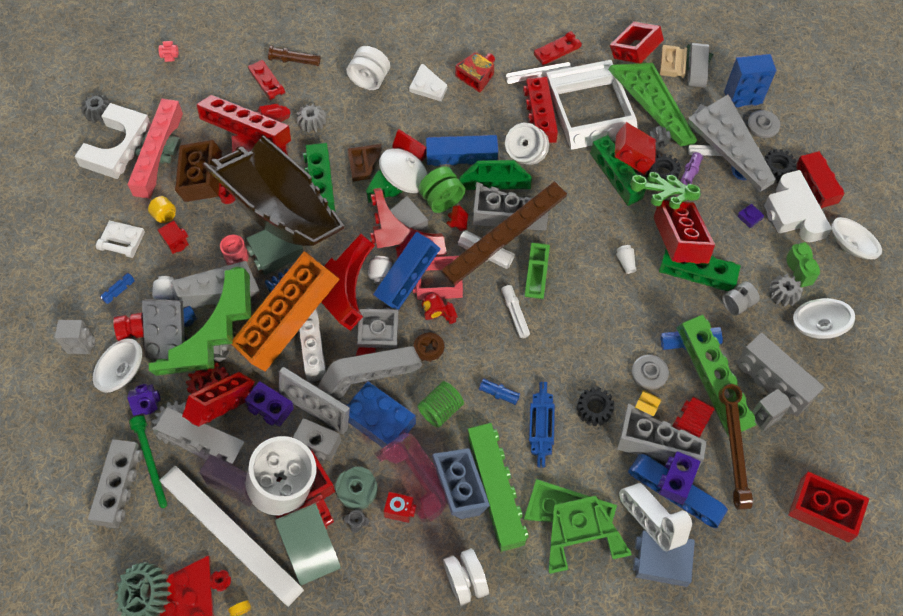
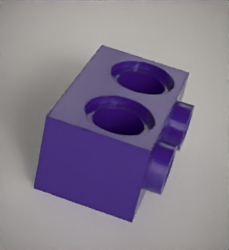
[245,381,294,427]
[658,451,701,505]

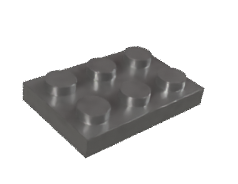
[142,299,185,359]

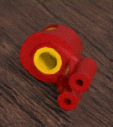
[421,293,458,324]

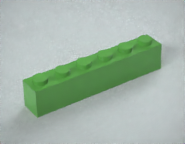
[467,423,529,552]

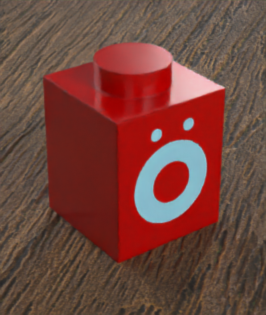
[384,492,417,523]

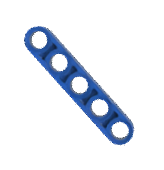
[628,454,728,528]

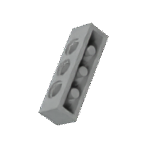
[88,439,143,528]

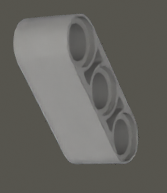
[688,43,709,88]

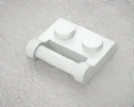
[96,220,145,258]

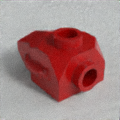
[256,104,290,122]

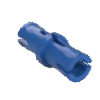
[479,378,520,405]

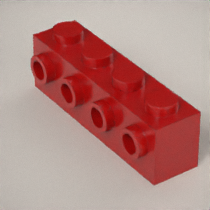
[523,77,558,143]
[182,372,255,427]

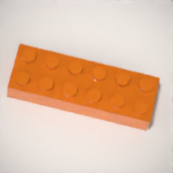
[231,251,339,372]

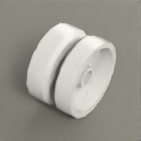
[346,46,390,90]
[505,123,549,165]
[443,548,489,606]

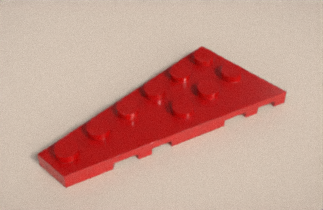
[160,555,214,616]

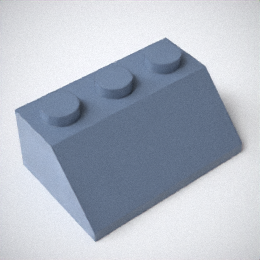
[432,448,490,519]

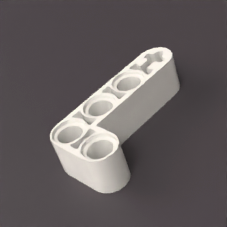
[619,483,692,551]

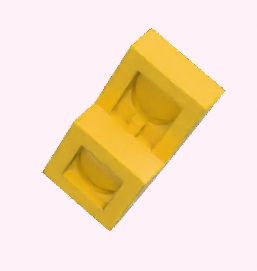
[635,391,662,416]

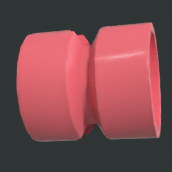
[220,234,249,265]

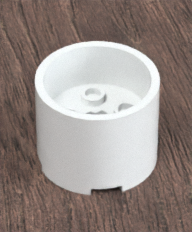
[245,436,316,515]

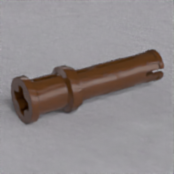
[268,45,321,66]

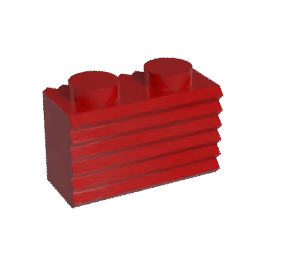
[672,396,715,438]

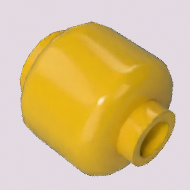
[148,196,176,223]

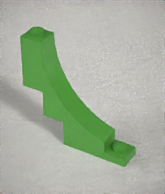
[149,267,251,376]

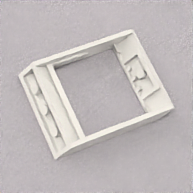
[546,60,637,150]

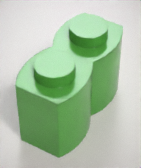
[786,242,820,287]

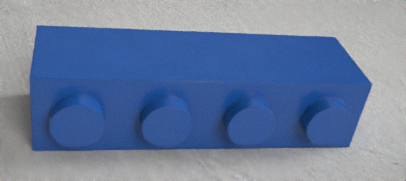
[426,135,498,166]
[373,232,441,310]

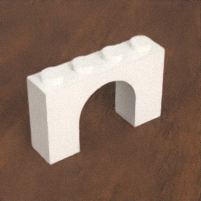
[75,103,151,179]

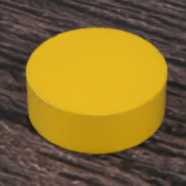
[228,600,251,616]

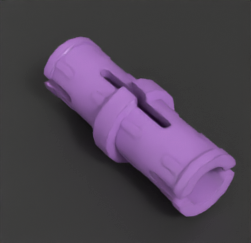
[680,152,703,186]

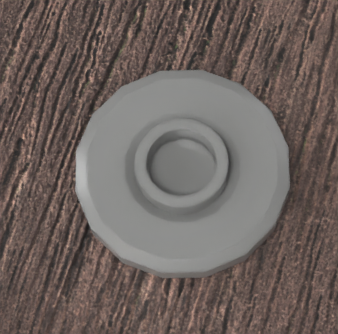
[747,110,781,138]
[632,355,669,390]

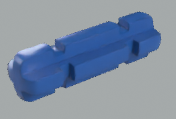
[100,273,135,304]

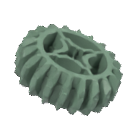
[114,562,172,616]

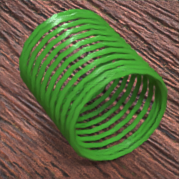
[418,381,464,428]

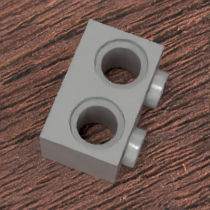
[55,320,95,354]

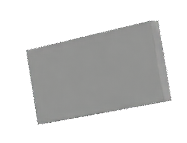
[279,367,350,435]

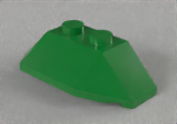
[459,160,532,190]

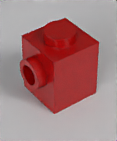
[158,221,189,254]

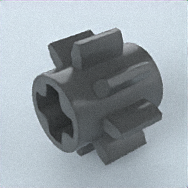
[649,126,671,149]

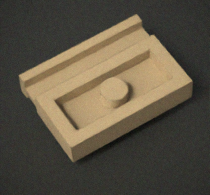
[660,45,687,78]

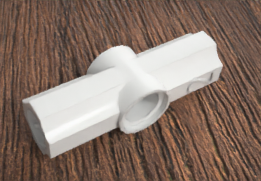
[458,230,515,269]

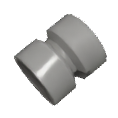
[722,281,760,316]

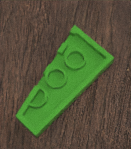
[524,479,617,522]

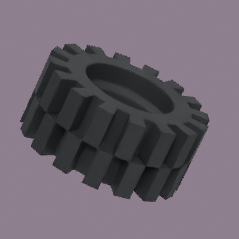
[764,149,797,183]
[646,154,681,185]
[577,387,615,426]

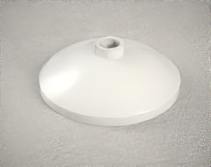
[379,149,428,193]
[832,217,882,260]
[793,298,855,339]
[93,339,142,393]

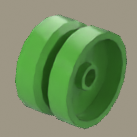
[418,166,465,213]

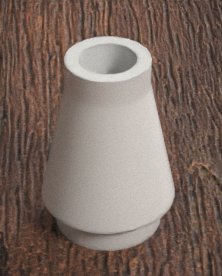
[616,245,637,274]

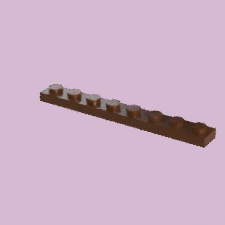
[442,181,567,286]

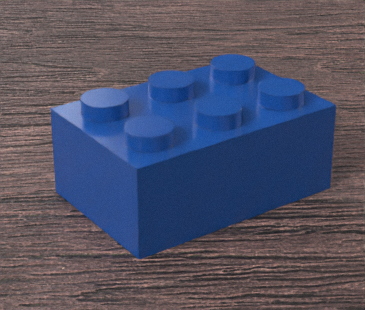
[724,54,777,107]
[347,381,416,454]

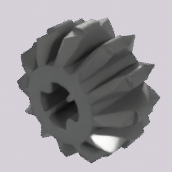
[81,93,111,124]

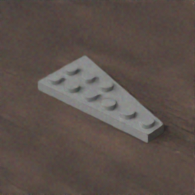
[687,95,775,192]

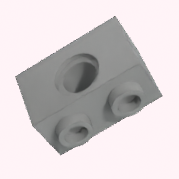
[752,389,792,432]
[293,418,342,462]

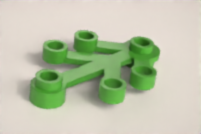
[630,172,701,209]

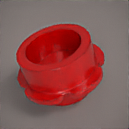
[210,570,231,592]

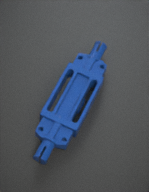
[529,382,555,468]

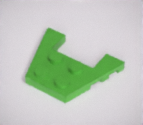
[549,496,632,574]

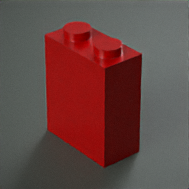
[615,122,656,174]

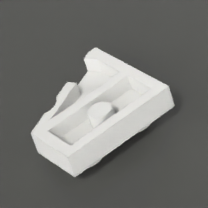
[409,64,447,101]

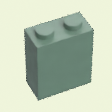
[246,230,304,275]

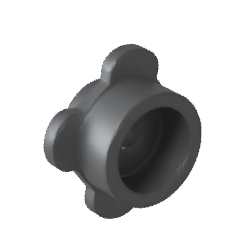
[344,508,369,533]

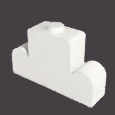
[764,170,832,242]

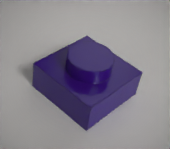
[737,203,764,228]

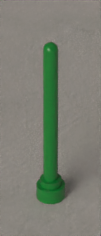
[129,416,167,508]

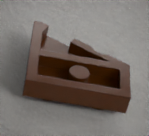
[347,144,382,182]

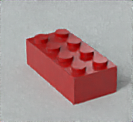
[653,200,715,264]

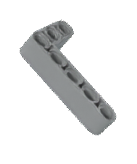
[317,346,422,401]

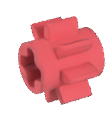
[159,41,179,62]

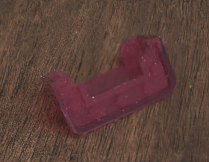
[374,433,448,522]

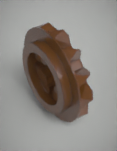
[413,332,445,362]

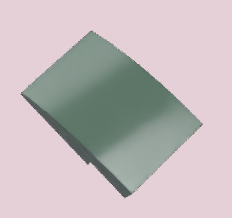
[275,503,341,586]

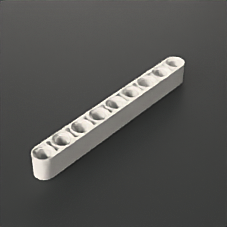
[159,466,304,607]

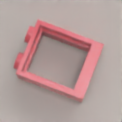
[413,256,463,300]

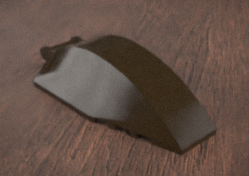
[202,135,344,246]

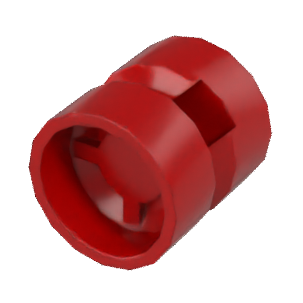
[113,312,144,341]

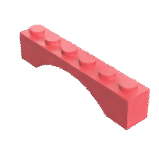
[127,99,183,199]

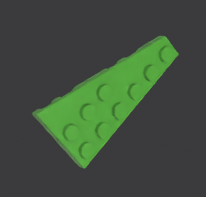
[608,63,697,146]

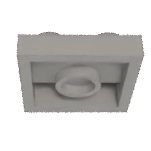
[357,307,399,348]

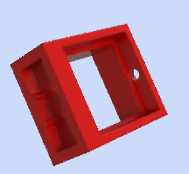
[610,22,664,64]

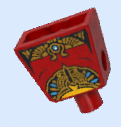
[455,53,495,93]

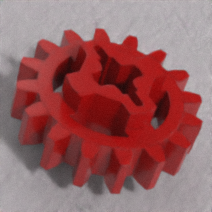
[186,363,229,394]

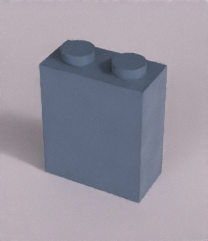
[633,530,695,587]

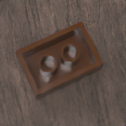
[175,140,222,202]

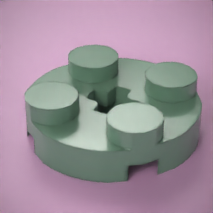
[335,467,378,509]

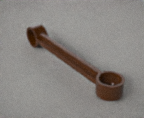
[718,384,753,510]

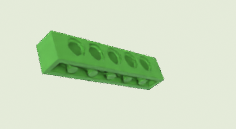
[676,315,756,437]

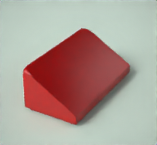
[392,129,426,162]

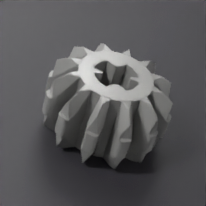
[296,103,326,133]
[768,274,803,307]

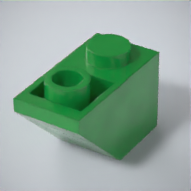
[366,170,402,203]

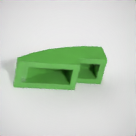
[525,243,550,299]

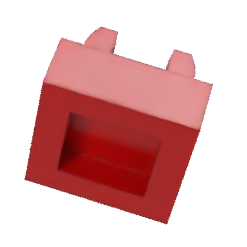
[446,205,468,231]

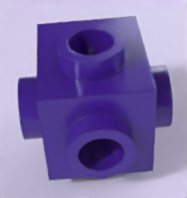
[127,384,161,416]

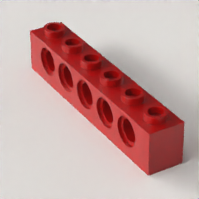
[196,95,291,148]

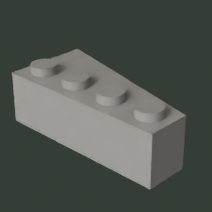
[171,261,260,308]
[153,407,245,471]

